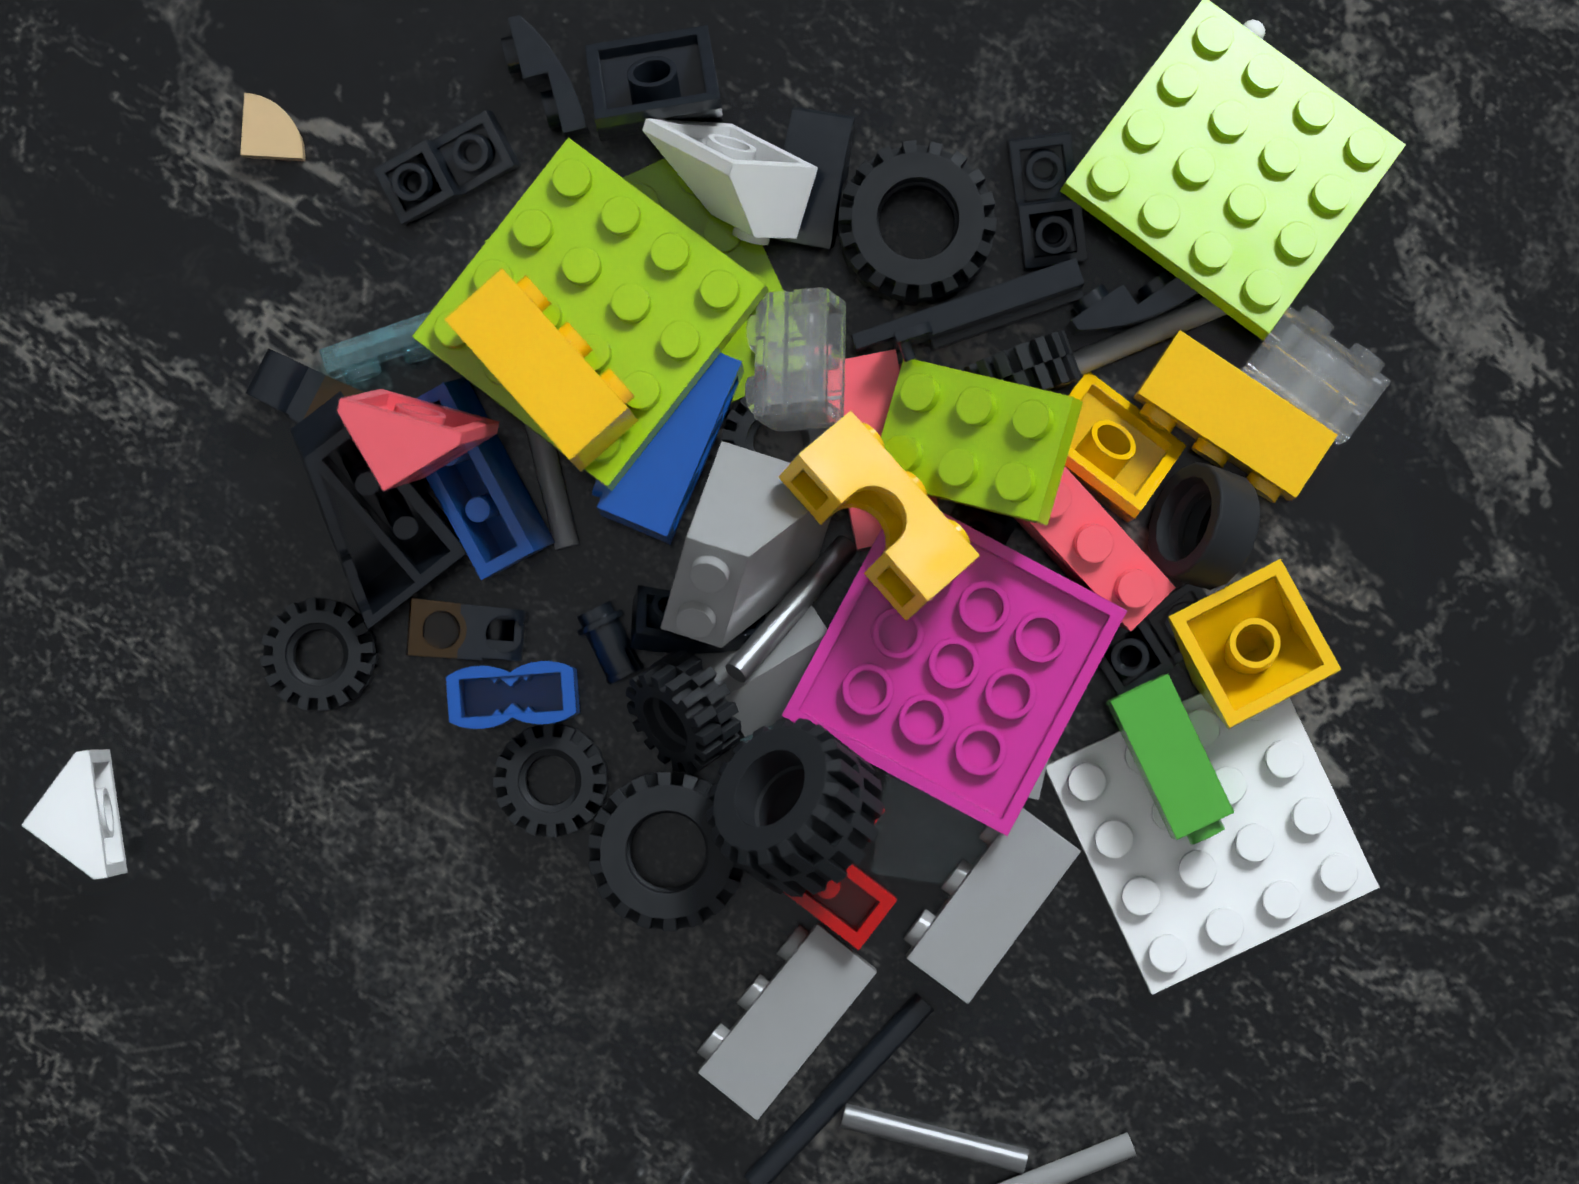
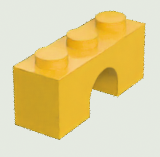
[779,411,980,621]

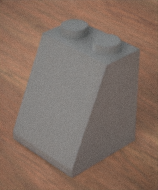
[661,441,831,648]

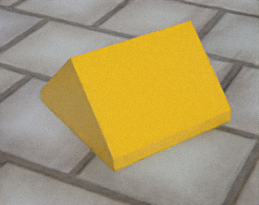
[1065,372,1187,523]
[1168,559,1342,730]

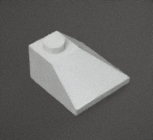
[642,118,818,245]

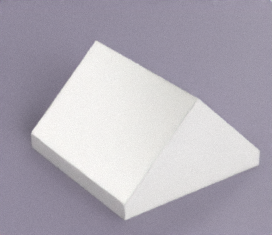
[22,749,128,879]

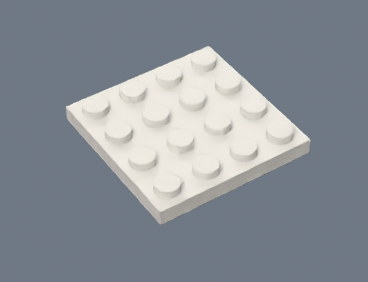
[1046,693,1380,995]

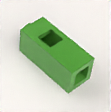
[1106,674,1235,845]

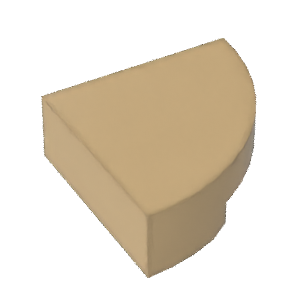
[240,93,305,161]

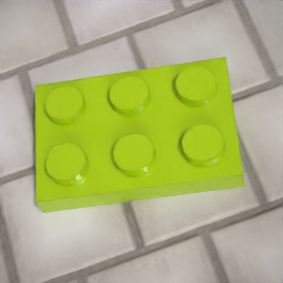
[881,359,1083,526]

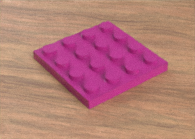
[782,512,1127,836]

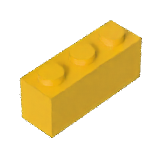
[444,268,638,472]
[1133,330,1338,503]

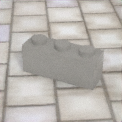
[904,808,1081,1004]
[697,921,877,1120]

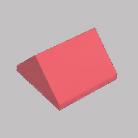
[337,389,499,491]

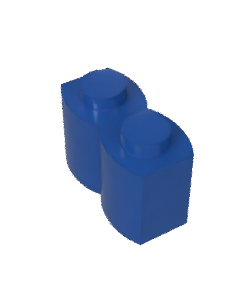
[446,661,580,729]

